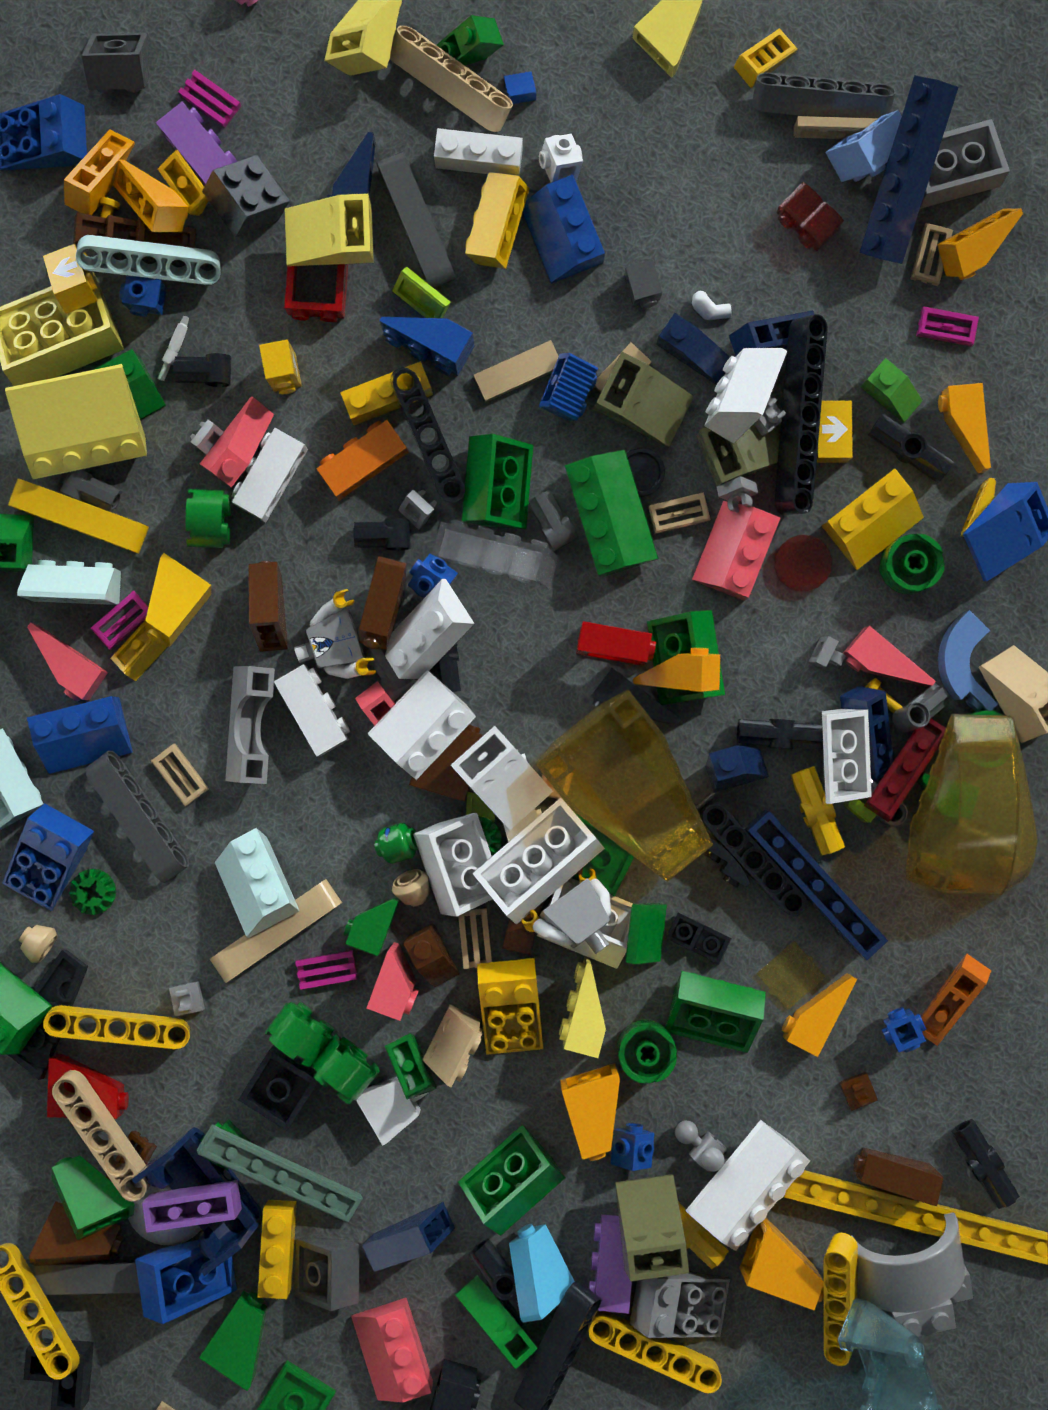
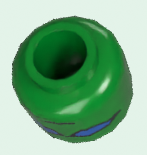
[374,823,418,864]

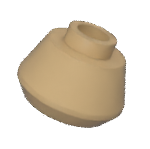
[392,869,429,907]
[19,925,57,963]

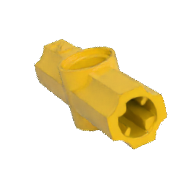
[790,766,845,856]
[678,1201,729,1269]

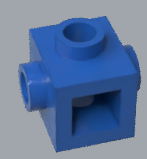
[120,275,167,317]
[407,554,458,598]
[882,1007,926,1052]
[611,1123,654,1171]

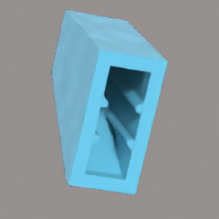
[509,1224,575,1322]

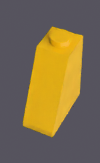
[145,553,211,647]

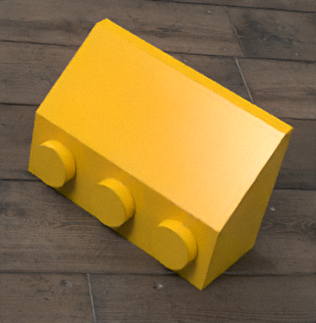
[822,469,924,570]

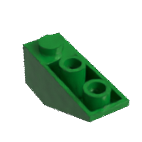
[455,1275,538,1369]

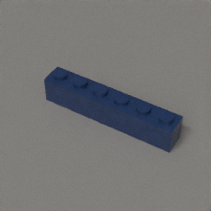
[859,75,959,264]
[744,810,888,960]

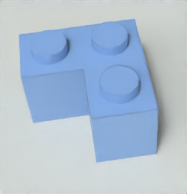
[825,110,902,182]

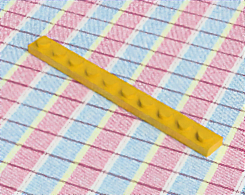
[784,1170,1048,1265]

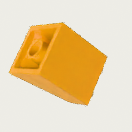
[560,1063,620,1161]
[739,1218,824,1310]

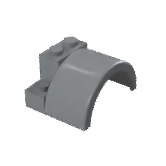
[851,1213,973,1341]

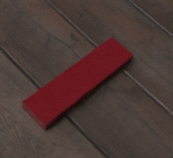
[864,718,950,822]

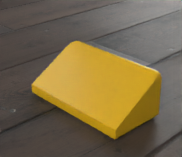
[158,150,208,216]
[110,621,168,681]

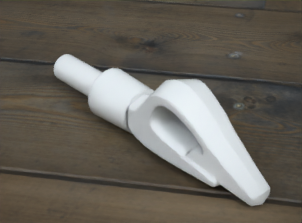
[158,316,189,381]

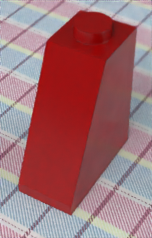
[47,1054,129,1119]

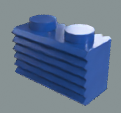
[539,353,598,421]

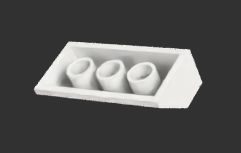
[472,798,605,925]
[686,1120,810,1251]

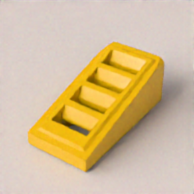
[734,28,798,88]
[960,478,996,537]

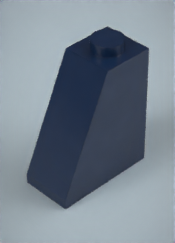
[705,745,769,793]
[362,1202,455,1272]

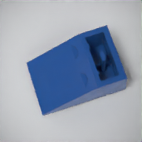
[0,94,87,170]
[379,317,474,376]
[963,482,1048,581]
[2,803,94,911]

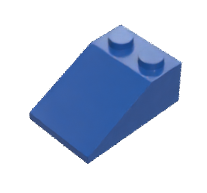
[135,1239,237,1324]

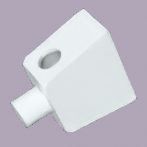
[356,1076,429,1146]

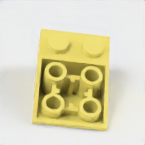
[324,0,402,76]
[285,194,374,266]
[559,956,606,1058]

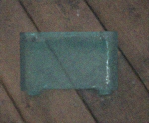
[838,1298,942,1410]

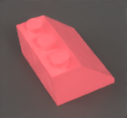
[692,501,780,601]
[366,942,419,1021]
[351,1298,433,1403]

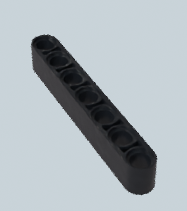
[775,314,828,515]

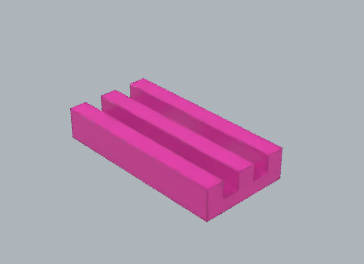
[178,70,241,128]
[916,306,979,346]
[91,591,148,650]
[295,950,358,990]

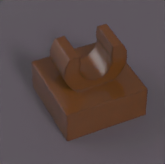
[839,1072,878,1111]

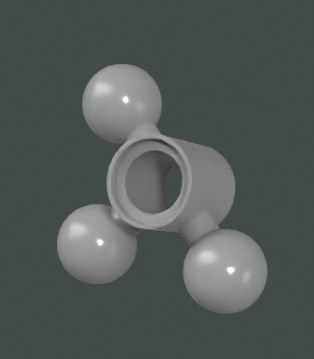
[675,1120,729,1172]

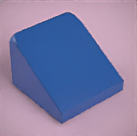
[504,72,536,104]

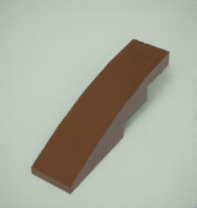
[73,212,196,248]

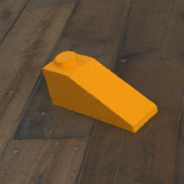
[64,129,135,215]
[113,160,189,232]
[937,208,1023,280]
[938,383,991,473]
[633,648,720,692]
[782,973,857,1057]

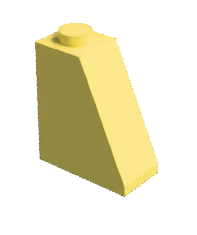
[632,0,703,78]

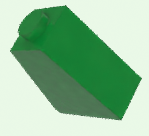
[51,1155,135,1240]
[199,1290,267,1391]

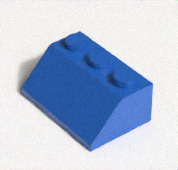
[522,174,605,284]
[27,696,133,774]

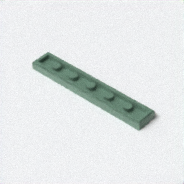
[197,1125,363,1223]

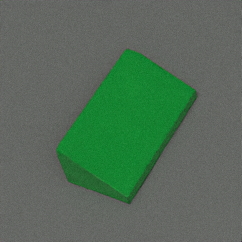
[385,1033,437,1100]

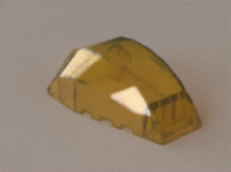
[535,689,713,882]
[906,714,1038,895]

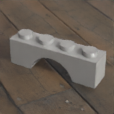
[225,666,275,784]

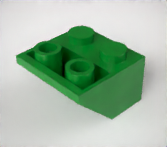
[0,514,34,572]

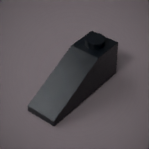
[590,668,681,725]

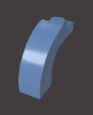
[938,610,998,712]

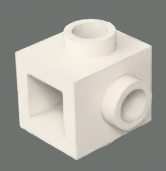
[539,134,583,183]

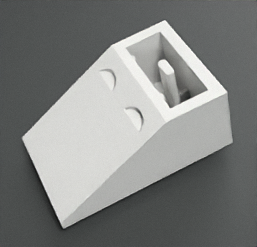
[451,726,553,830]

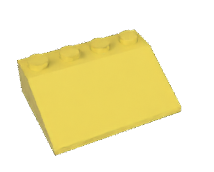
[0,271,124,386]
[5,364,147,479]

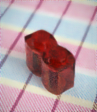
[777,182,844,251]

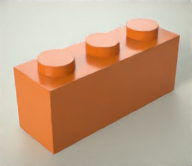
[316,420,409,501]

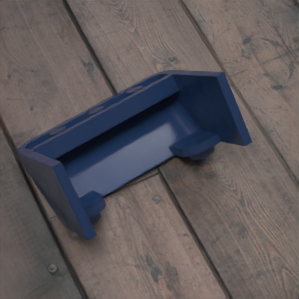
[132,1127,263,1276]

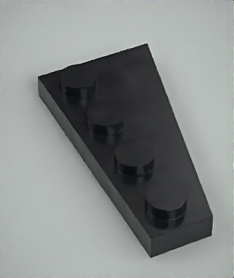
[8,950,88,1080]

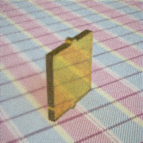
[756,941,825,1010]

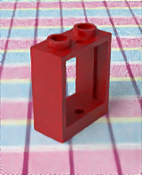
[284,264,348,322]
[576,621,656,666]

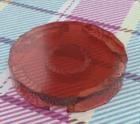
[774,535,832,592]

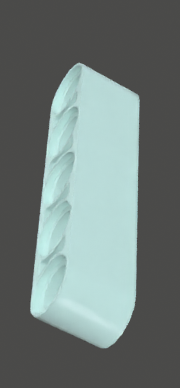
[76,235,221,285]

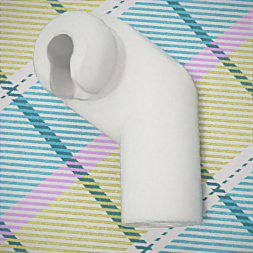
[692,291,732,320]

